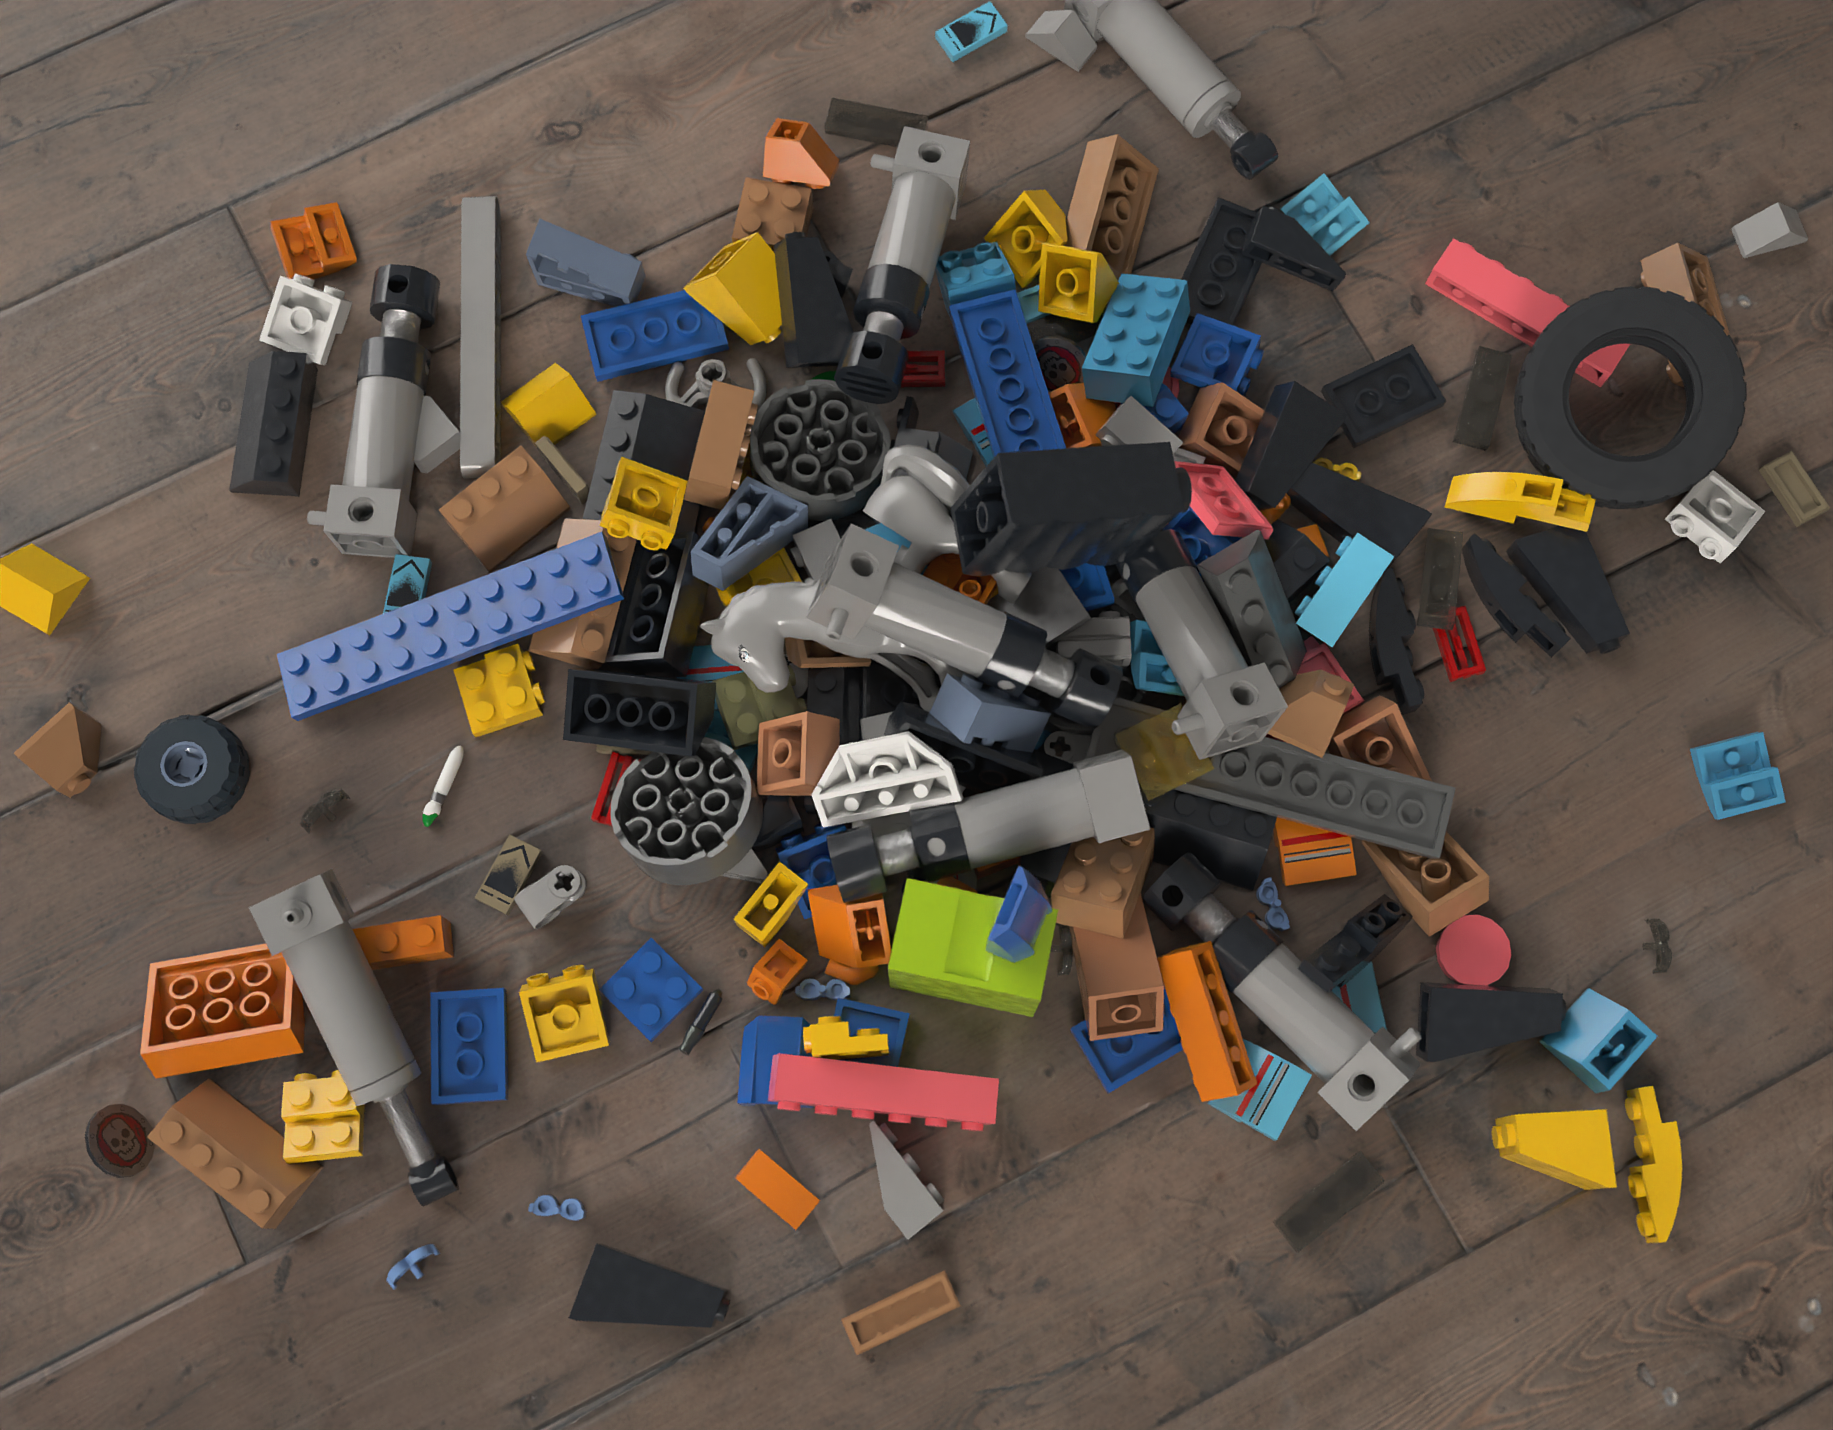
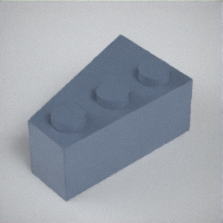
[526,218,646,307]
[691,476,808,591]
[929,673,1051,753]

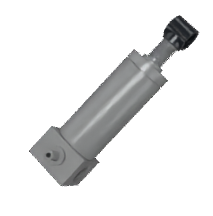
[1064,0,1278,180]

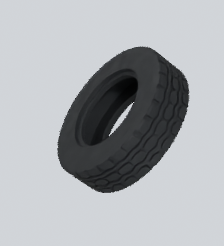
[1514,286,1747,509]

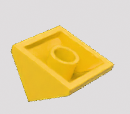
[1038,243,1119,323]
[501,363,597,448]
[0,543,90,636]

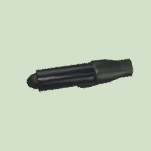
[678,989,723,1056]

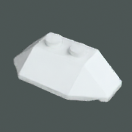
[812,731,963,827]

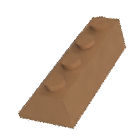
[1064,134,1159,280]
[1640,243,1730,387]
[528,519,637,669]
[147,1078,323,1229]

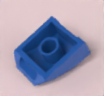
[985,866,1052,963]
[738,1016,814,1108]

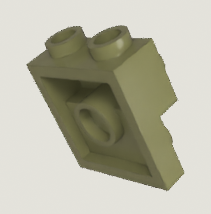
[712,665,807,750]

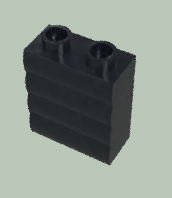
[951,442,1192,576]

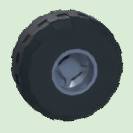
[134,714,250,824]

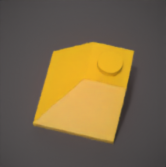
[984,190,1067,288]

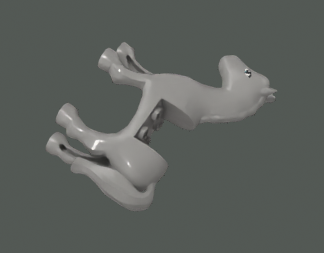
[700,445,1031,712]

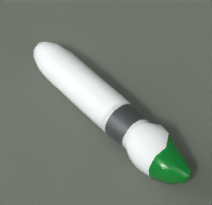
[422,746,464,827]

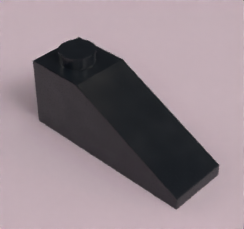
[1241,206,1346,291]

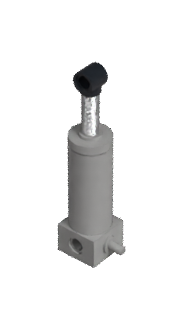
[249,869,459,1207]

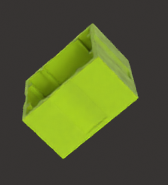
[888,878,1058,1017]

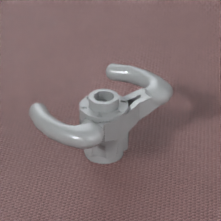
[665,358,767,411]

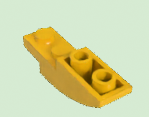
[1444,472,1596,532]
[1625,1086,1682,1243]

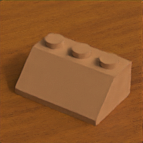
[439,445,571,573]

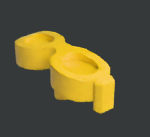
[1312,458,1362,482]

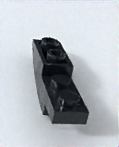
[1461,533,1571,658]
[1369,568,1424,715]
[1298,894,1413,993]

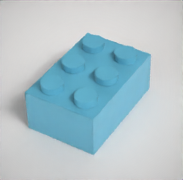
[1295,533,1394,647]

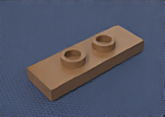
[841,1270,961,1355]

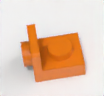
[747,939,808,1005]

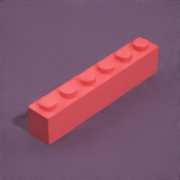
[1425,238,1630,388]
[768,1053,999,1131]

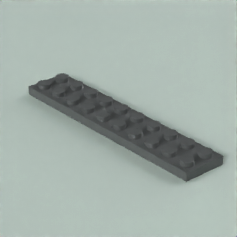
[1085,697,1456,859]

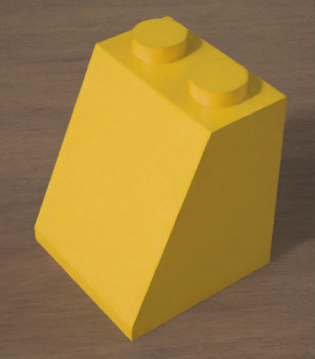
[683,232,782,345]
[1492,1109,1617,1190]

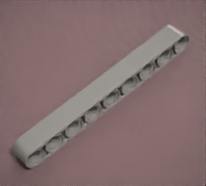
[460,196,501,479]

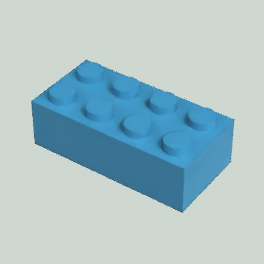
[1082,273,1190,407]

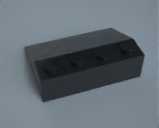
[583,390,705,533]

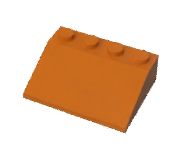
[140,943,305,1079]

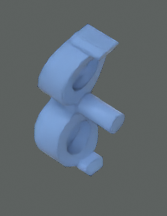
[1256,877,1290,931]
[795,978,851,1001]
[528,1195,587,1220]
[386,1244,441,1290]

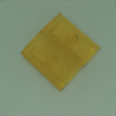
[1115,704,1214,801]

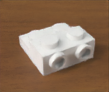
[259,273,352,365]
[1665,470,1765,563]

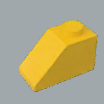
[733,862,808,947]

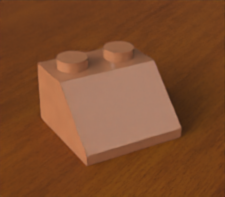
[757,711,840,796]

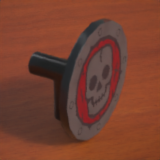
[1033,333,1086,393]
[85,1104,155,1178]

